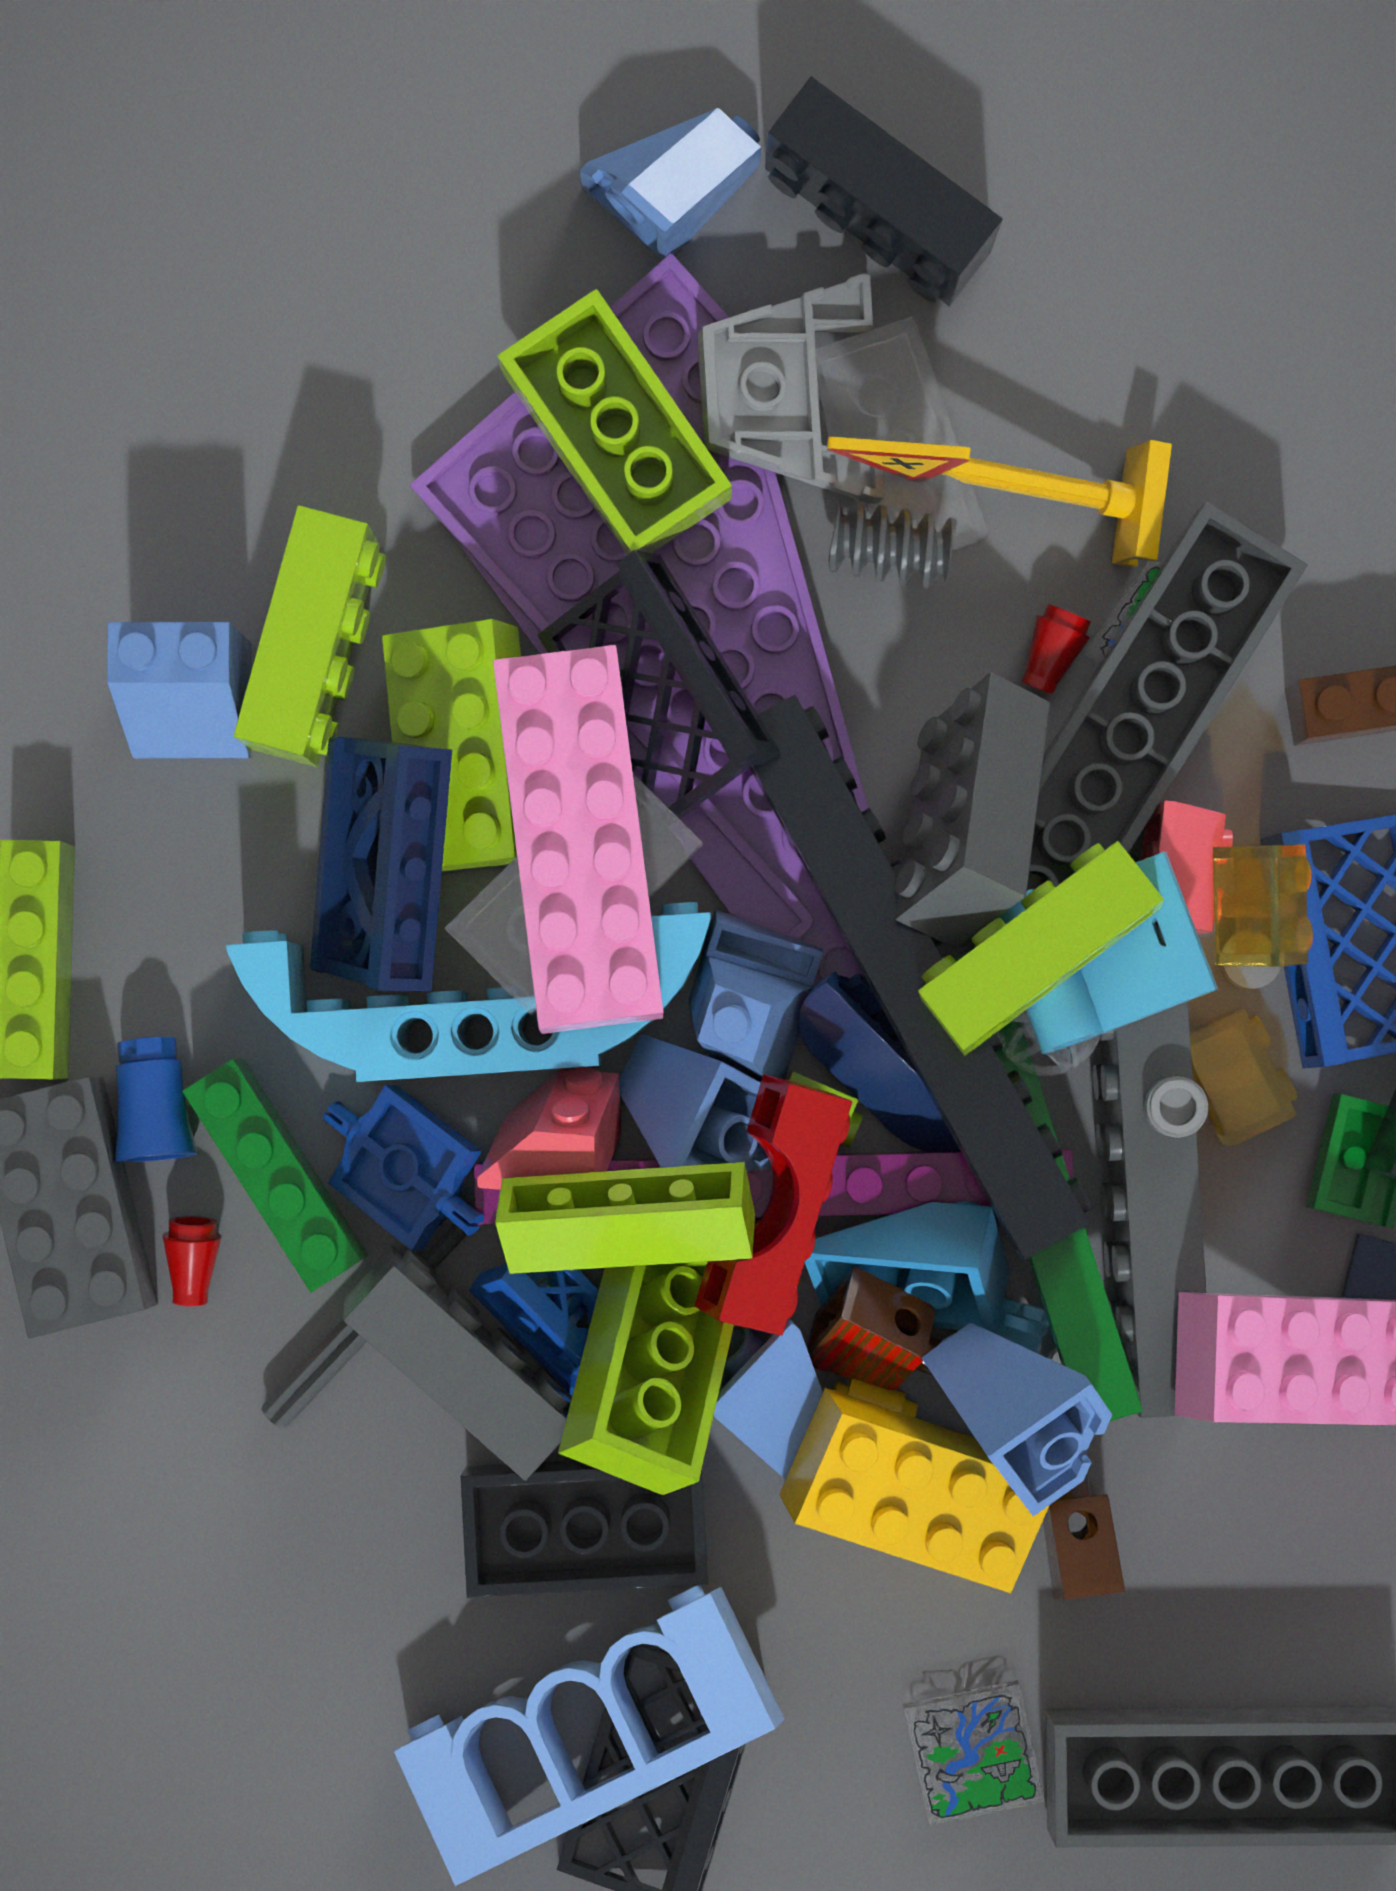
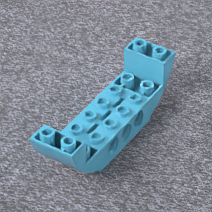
[226,902,711,1082]

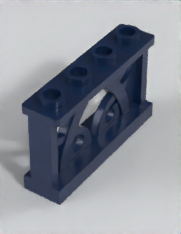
[310,736,452,991]

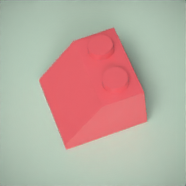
[1140,800,1233,934]
[477,1067,621,1190]

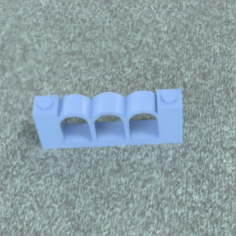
[394,1585,785,1886]

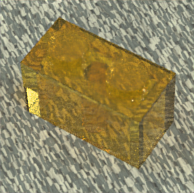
[1213,844,1313,967]
[1190,1008,1297,1147]

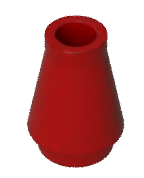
[1021,603,1091,695]
[162,1216,222,1306]

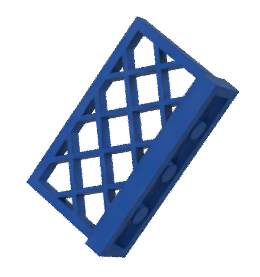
[1260,814,1396,1069]

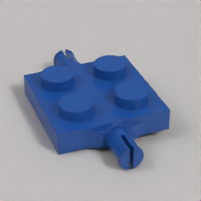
[323,1085,484,1251]

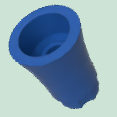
[114,1036,198,1163]

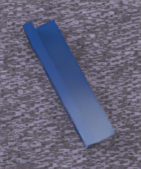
[468,1262,599,1395]

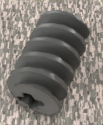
[828,499,957,590]

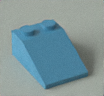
[805,1201,1010,1334]

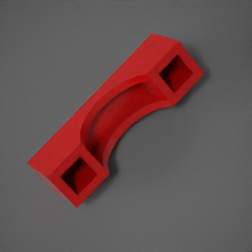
[694,1074,852,1336]

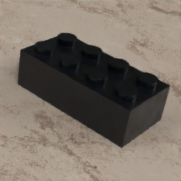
[765,76,1003,307]
[460,1460,708,1598]

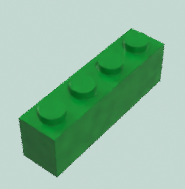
[182,1059,369,1293]

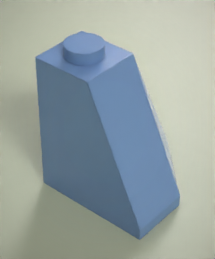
[579,108,761,261]
[688,948,814,1083]
[619,1034,771,1172]
[714,1318,823,1480]
[921,1323,1112,1516]

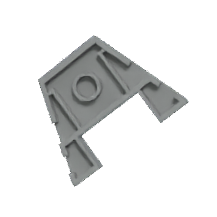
[697,274,885,504]

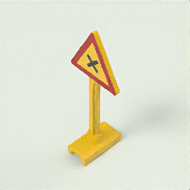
[827,437,1172,568]

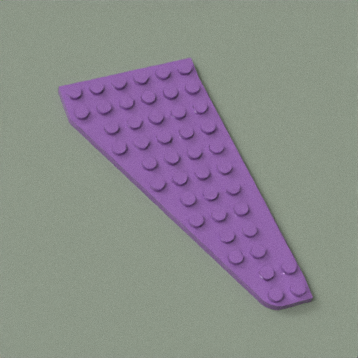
[410,253,879,986]

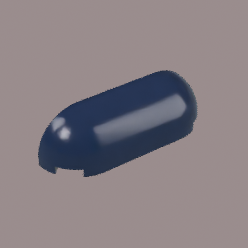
[798,971,960,1152]

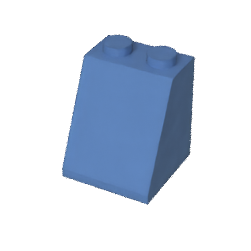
[107,622,252,759]

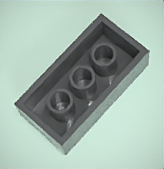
[895,672,1050,948]
[0,1076,158,1339]
[343,1246,571,1481]

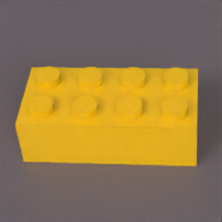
[779,1387,1050,1593]

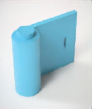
[996,852,1218,1054]

